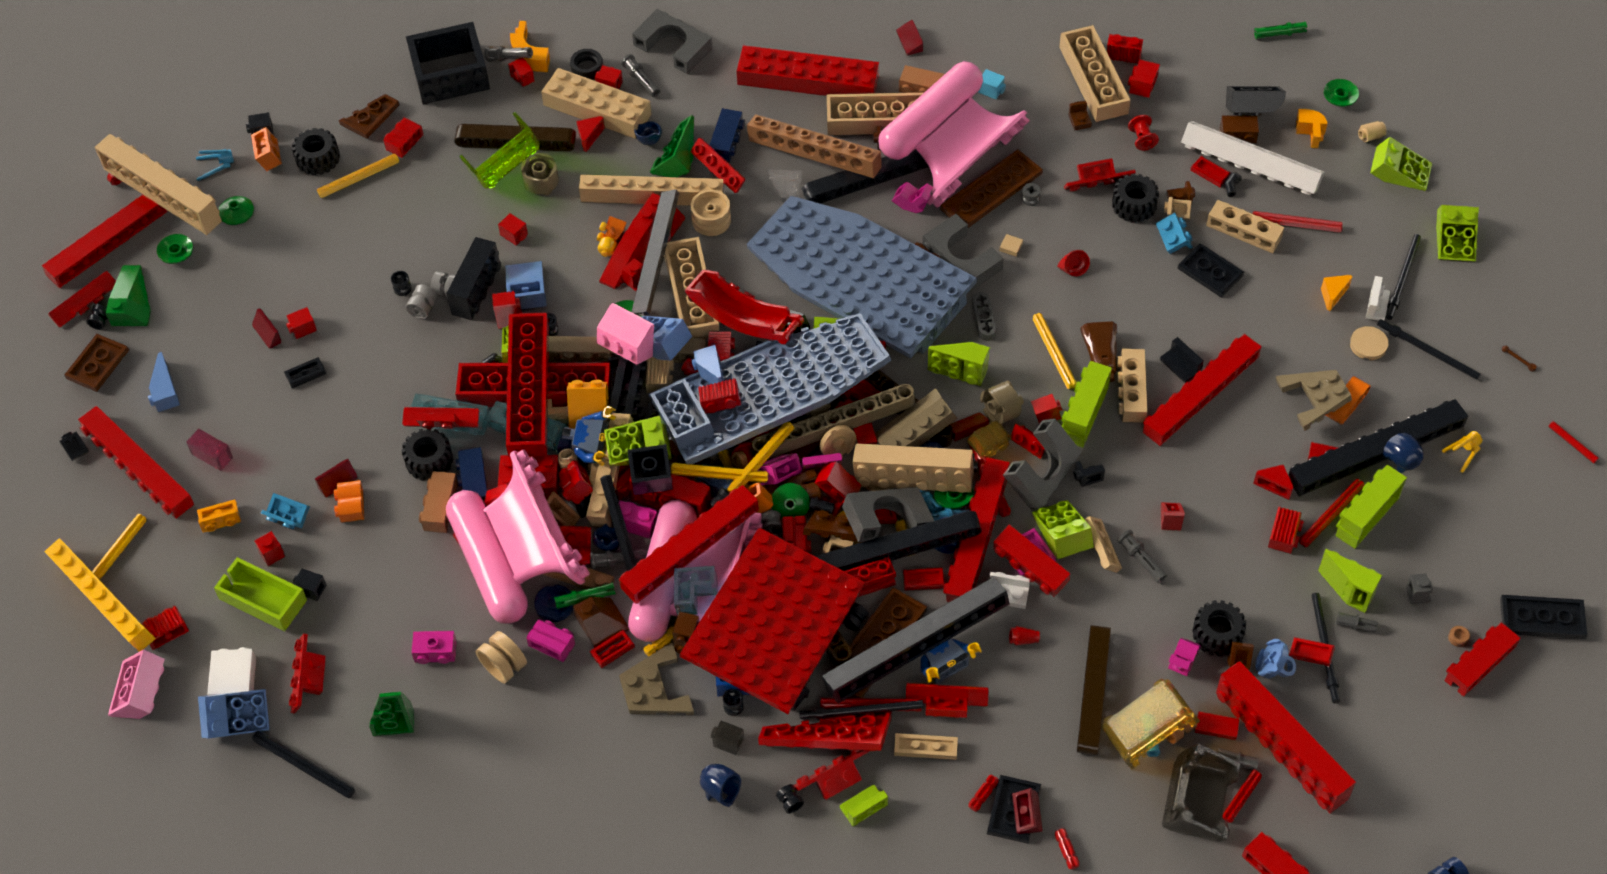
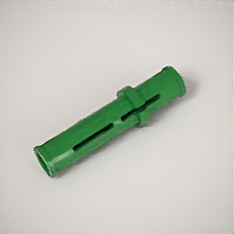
[1254,21,1307,39]
[554,582,616,610]

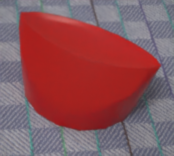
[1057,250,1090,277]

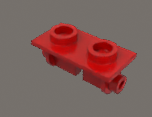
[1010,424,1046,459]

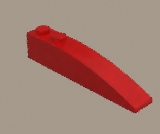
[599,193,685,289]

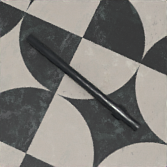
[1385,234,1421,320]
[1377,319,1481,380]
[1311,593,1340,704]
[799,700,923,720]

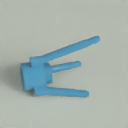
[196,149,234,181]

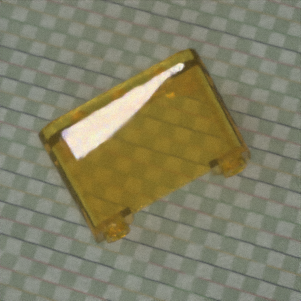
[1102,679,1200,770]

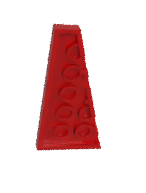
[758,711,892,751]

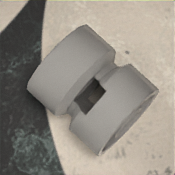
[430,271,455,297]
[405,284,438,319]

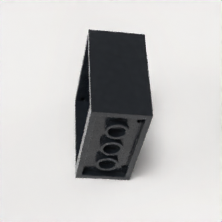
[406,22,490,104]

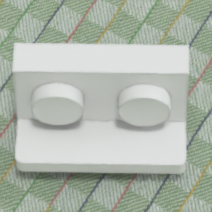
[1366,276,1390,321]
[990,572,1030,609]

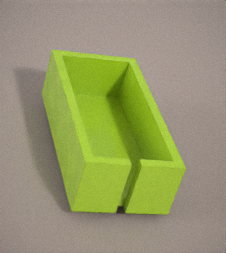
[1061,361,1112,448]
[1335,465,1407,549]
[214,557,307,632]

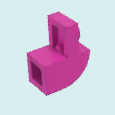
[892,182,933,213]
[1168,637,1201,676]

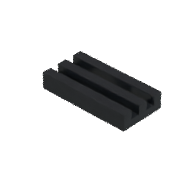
[284,357,327,389]

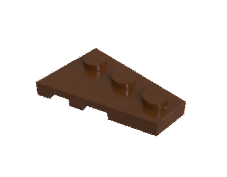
[339,94,400,139]
[803,510,865,542]

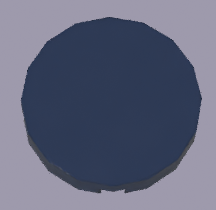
[534,584,574,622]

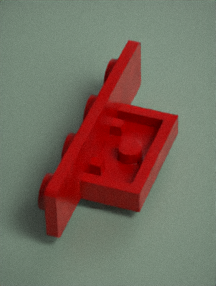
[691,138,746,193]
[1064,158,1136,192]
[48,271,116,328]
[402,407,480,429]
[289,633,326,714]
[906,683,989,718]
[794,750,870,800]

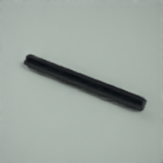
[600,475,637,571]
[252,731,355,798]

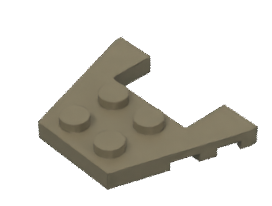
[1276,370,1352,431]
[619,643,694,715]

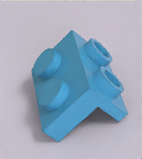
[1156,213,1193,254]
[261,493,310,530]

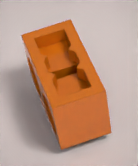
[251,127,282,171]

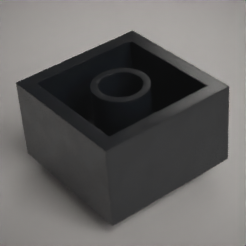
[627,444,673,495]

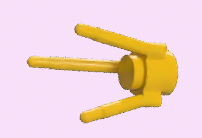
[1442,431,1483,473]

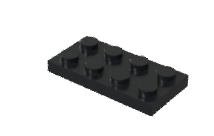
[1500,595,1588,639]

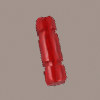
[968,774,999,812]
[1055,828,1080,870]

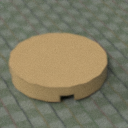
[1350,326,1389,360]
[820,425,856,458]

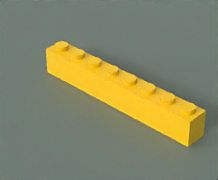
[44,538,156,652]

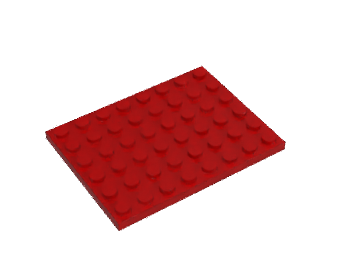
[680,528,865,714]

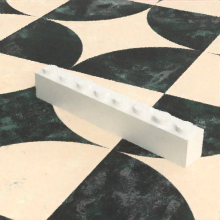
[1181,121,1325,195]

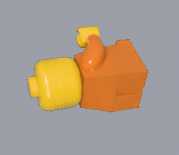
[597,216,627,257]

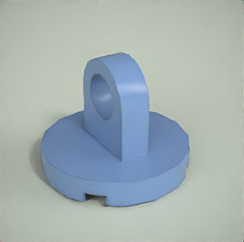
[1255,639,1296,679]

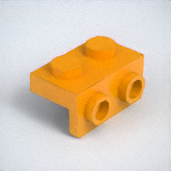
[197,499,241,533]

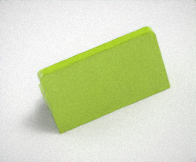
[840,785,888,826]

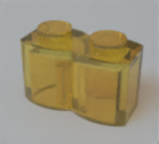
[967,421,1012,458]

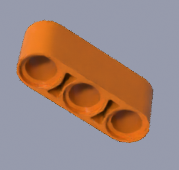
[1325,376,1371,425]

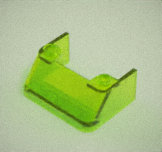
[459,112,540,189]

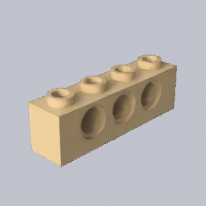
[1206,200,1285,253]
[1117,349,1147,423]

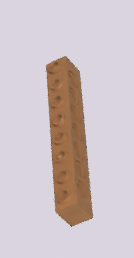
[747,114,882,178]

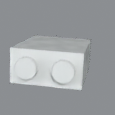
[207,647,256,695]

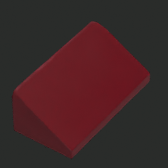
[896,20,923,56]
[252,308,281,349]
[950,412,989,442]
[315,458,358,497]
[1012,788,1043,834]

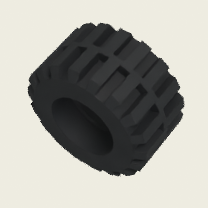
[292,128,340,175]
[1112,174,1159,223]
[402,429,453,481]
[1192,600,1246,656]

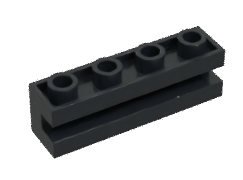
[609,356,647,422]

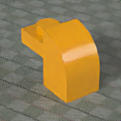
[1296,109,1328,149]

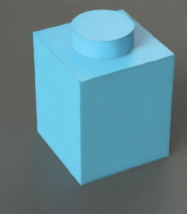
[978,69,1006,99]

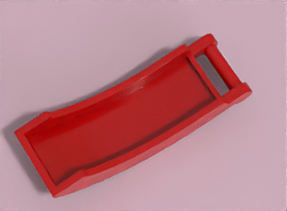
[685,270,804,344]

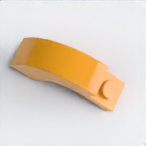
[510,21,550,72]

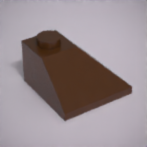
[573,597,630,648]

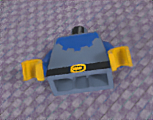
[562,406,616,466]
[920,639,982,685]

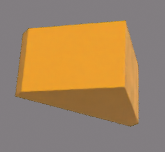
[1321,275,1353,311]

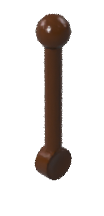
[1502,345,1537,372]

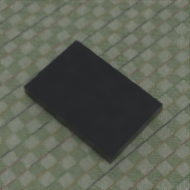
[1177,243,1244,298]
[987,775,1041,844]

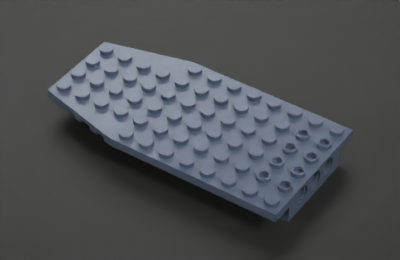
[747,196,977,359]
[648,313,891,464]

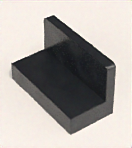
[1160,337,1204,383]

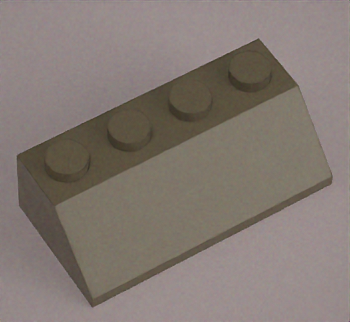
[875,388,957,447]

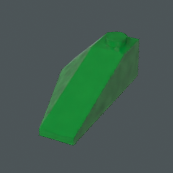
[650,115,694,178]
[106,265,151,326]
[369,692,414,736]

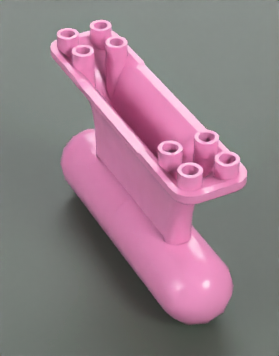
[878,61,1030,209]
[446,449,590,624]
[628,500,763,642]

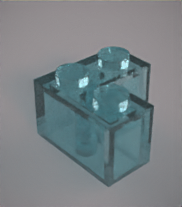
[674,566,718,616]

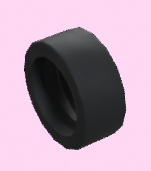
[570,49,603,80]

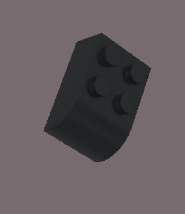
[1226,86,1286,116]

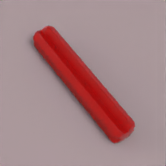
[1222,770,1262,823]

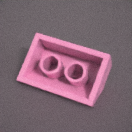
[597,303,654,364]
[108,650,165,719]

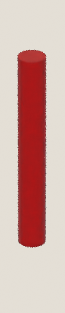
[1548,421,1599,464]

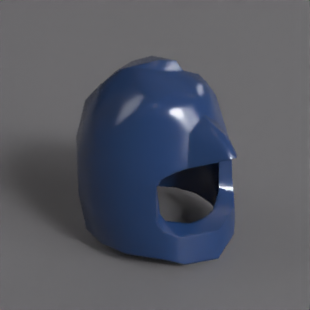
[1383,433,1424,473]
[699,764,742,807]

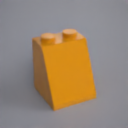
[567,380,610,429]

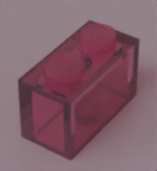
[186,428,233,471]

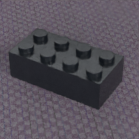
[446,237,501,320]

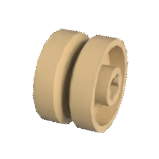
[691,189,731,236]
[475,631,527,684]

